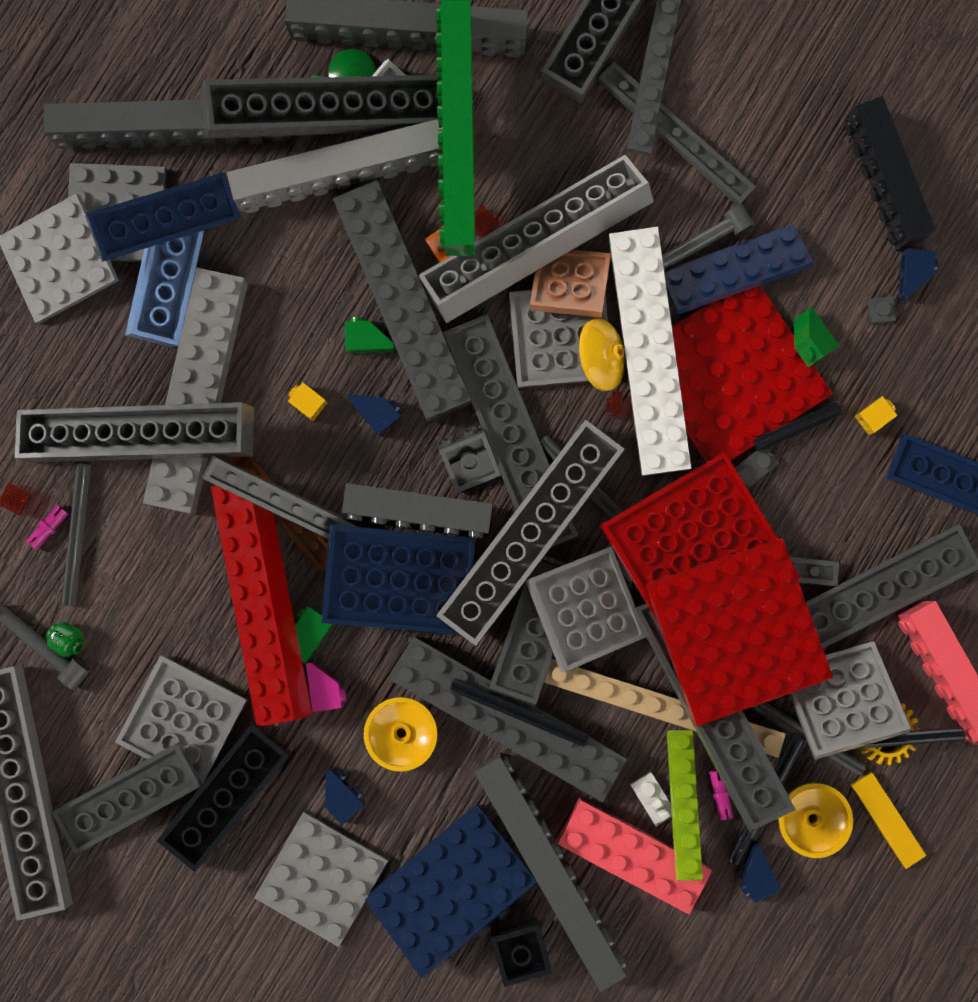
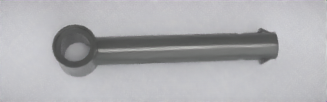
[662,204,754,270]
[0,603,91,690]

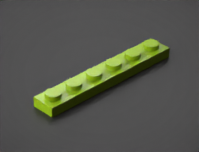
[667,730,703,881]

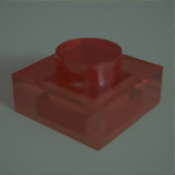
[475,205,499,239]
[606,391,622,418]
[0,483,32,515]

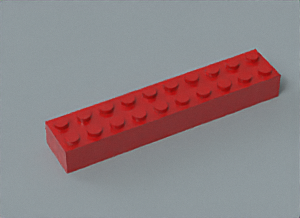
[211,476,313,727]

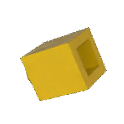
[288,383,328,421]
[854,396,897,435]

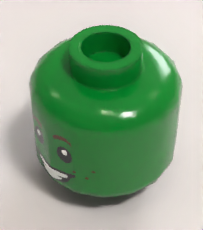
[46,622,84,658]

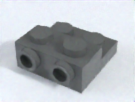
[437,426,501,493]

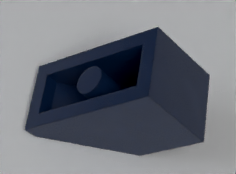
[898,249,938,301]
[347,394,402,437]
[740,842,781,903]

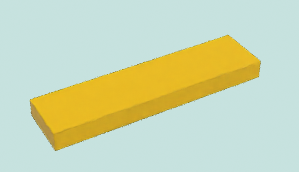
[851,772,926,869]

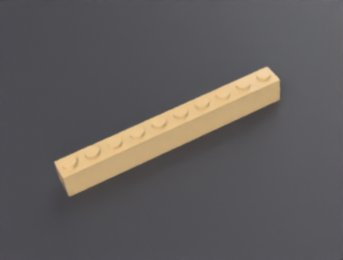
[544,658,786,758]

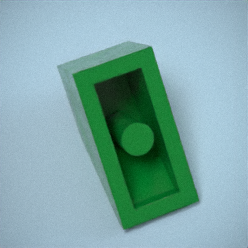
[794,307,839,367]
[345,317,395,354]
[295,607,333,664]

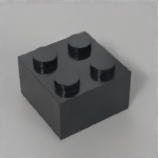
[491,919,552,987]

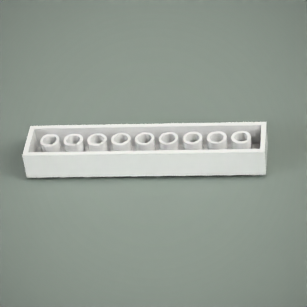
[609,227,691,476]

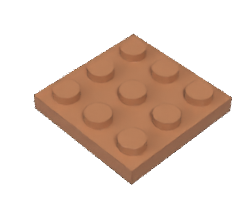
[530,250,611,318]

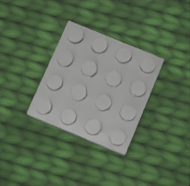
[68,163,167,262]
[0,194,119,324]
[509,290,608,388]
[525,546,646,673]
[790,641,911,760]
[115,655,248,783]
[254,811,388,947]

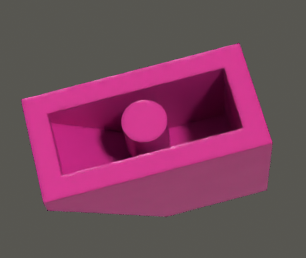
[306,662,347,712]

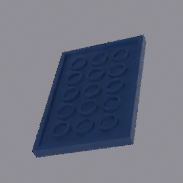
[321,525,475,635]
[365,804,537,979]

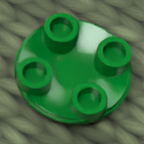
[329,49,376,77]

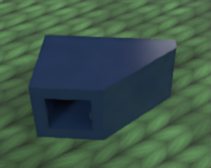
[325,767,365,825]

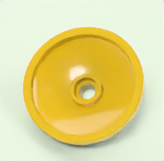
[579,318,626,391]
[364,697,437,772]
[778,783,853,858]

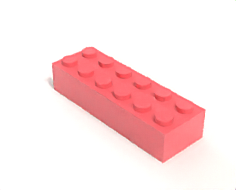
[898,601,978,745]
[557,797,712,915]

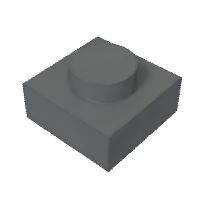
[867,297,896,324]

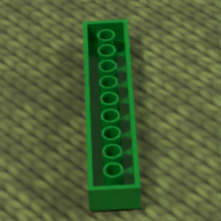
[436,0,475,256]

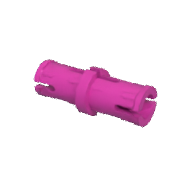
[25,504,69,551]
[709,770,734,820]

